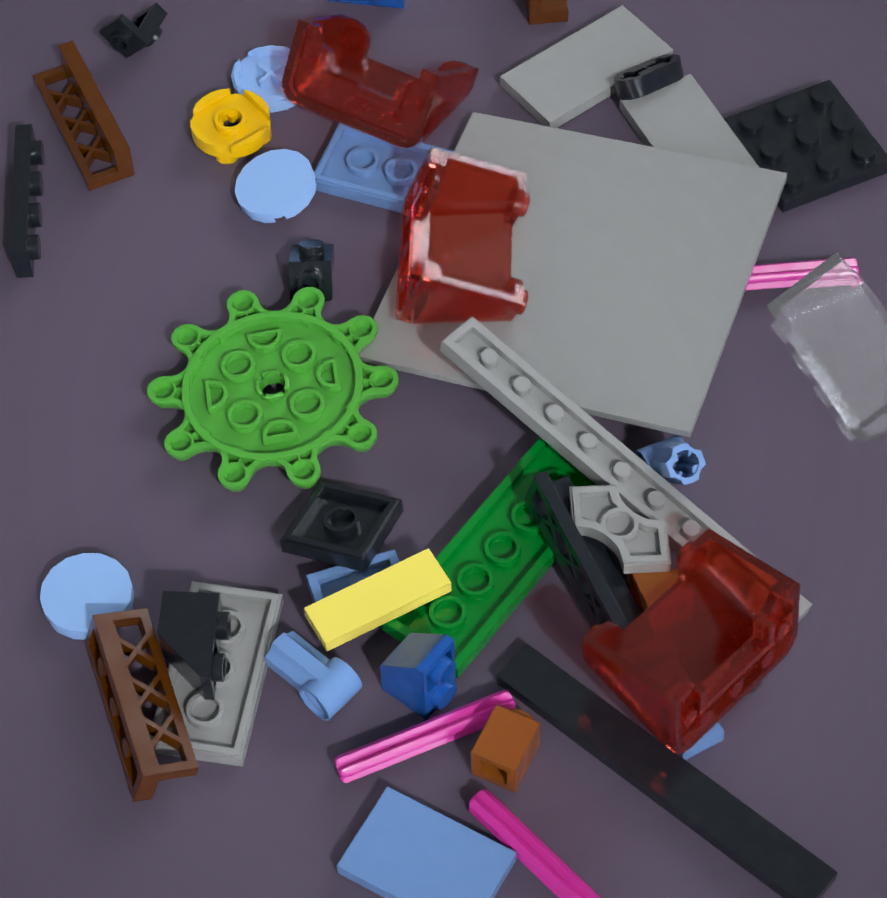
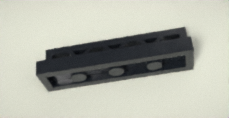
[524,471,654,658]

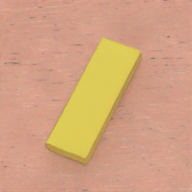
[304,548,452,652]

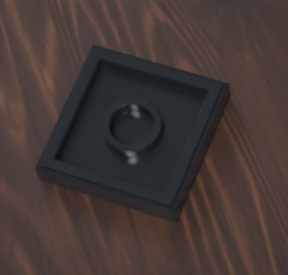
[280,481,403,572]

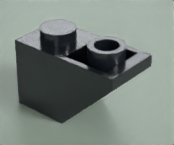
[157,591,231,700]

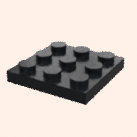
[724,80,887,213]

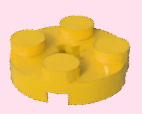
[190,89,272,164]

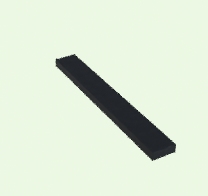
[497,644,838,898]

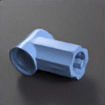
[634,435,706,485]
[265,631,363,721]

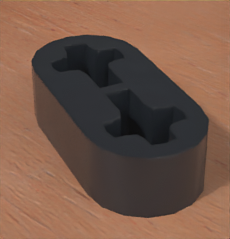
[614,54,684,100]

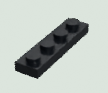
[10,124,45,278]

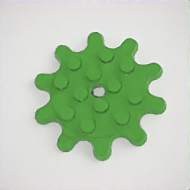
[147,287,399,492]

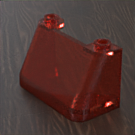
[282,14,479,148]
[395,147,530,324]
[582,528,800,755]

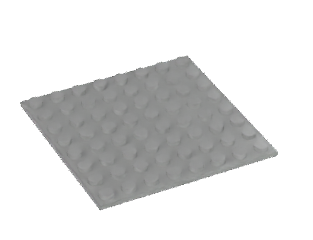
[359,112,787,438]

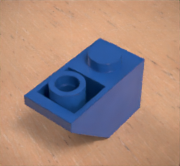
[380,633,457,720]

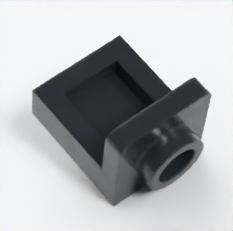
[99,3,168,58]
[288,239,334,301]

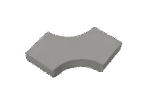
[569,484,671,574]

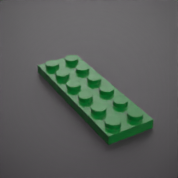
[382,437,596,678]

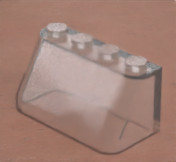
[767,252,887,443]

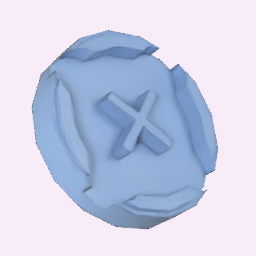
[231,45,311,113]
[234,149,317,223]
[40,553,134,640]

